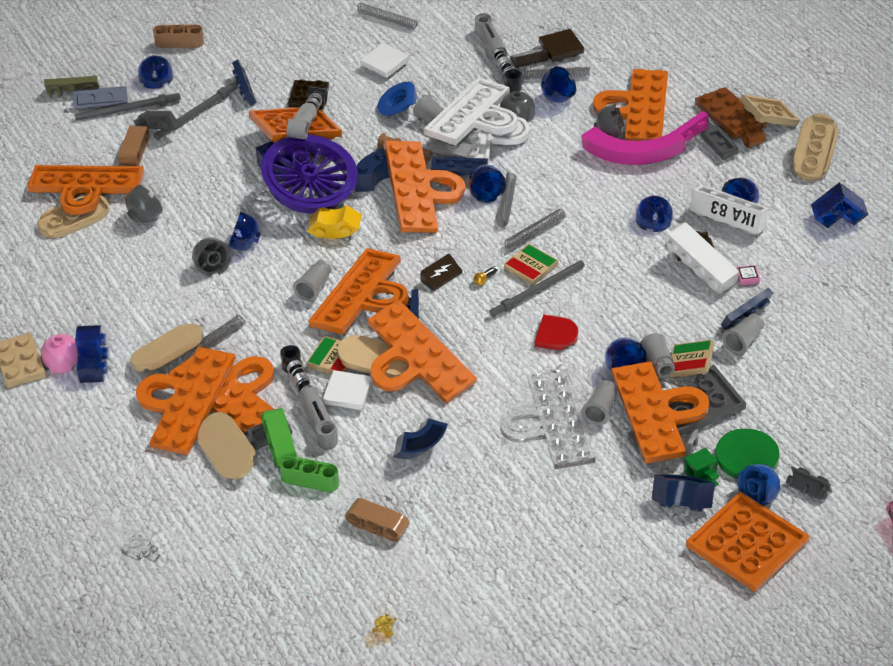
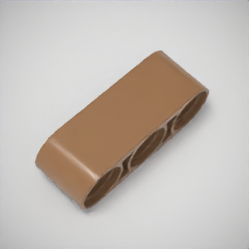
[153,24,204,48]
[119,125,149,166]
[345,498,410,542]

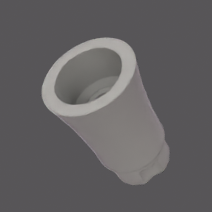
[413,95,444,123]
[293,260,332,302]
[722,313,764,355]
[639,333,675,378]
[581,380,617,426]

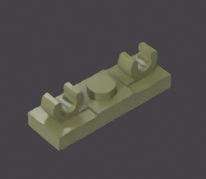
[44,76,100,98]

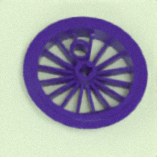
[261,135,358,214]

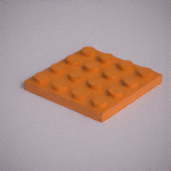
[249,107,342,143]
[685,491,810,592]

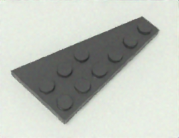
[628,365,746,453]

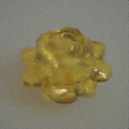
[372,614,397,638]

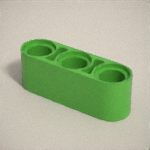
[261,408,297,468]
[279,456,340,492]

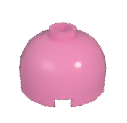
[41,334,82,373]

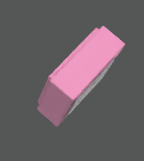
[736,265,760,285]

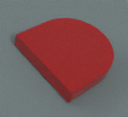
[535,314,578,350]

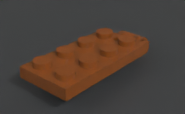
[695,87,766,148]

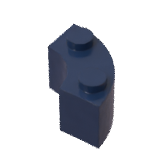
[355,149,390,192]
[393,418,448,459]
[652,474,715,512]

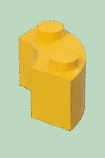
[307,205,362,239]

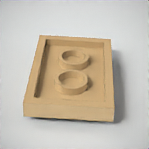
[739,94,800,126]
[0,332,46,389]

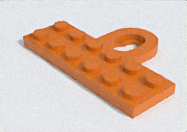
[593,69,668,141]
[384,141,466,233]
[27,165,144,215]
[308,248,409,335]
[367,299,477,404]
[136,347,236,455]
[168,355,274,433]
[612,361,709,464]

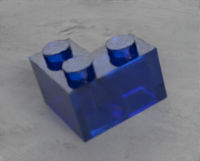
[811,182,869,228]
[75,325,109,383]

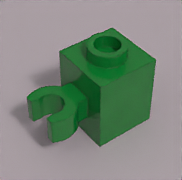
[684,448,719,487]

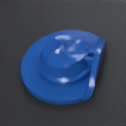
[377,81,417,116]

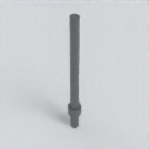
[153,82,238,140]
[74,93,181,121]
[489,260,585,317]

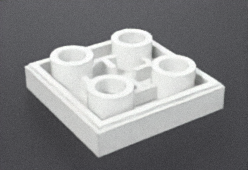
[360,43,409,78]
[323,370,373,410]

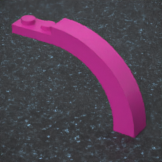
[581,111,708,165]

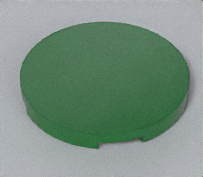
[716,428,780,479]

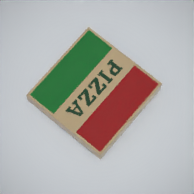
[504,244,558,286]
[306,336,349,375]
[669,340,714,378]

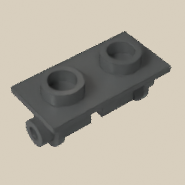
[786,466,832,500]

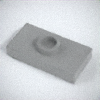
[432,139,473,158]

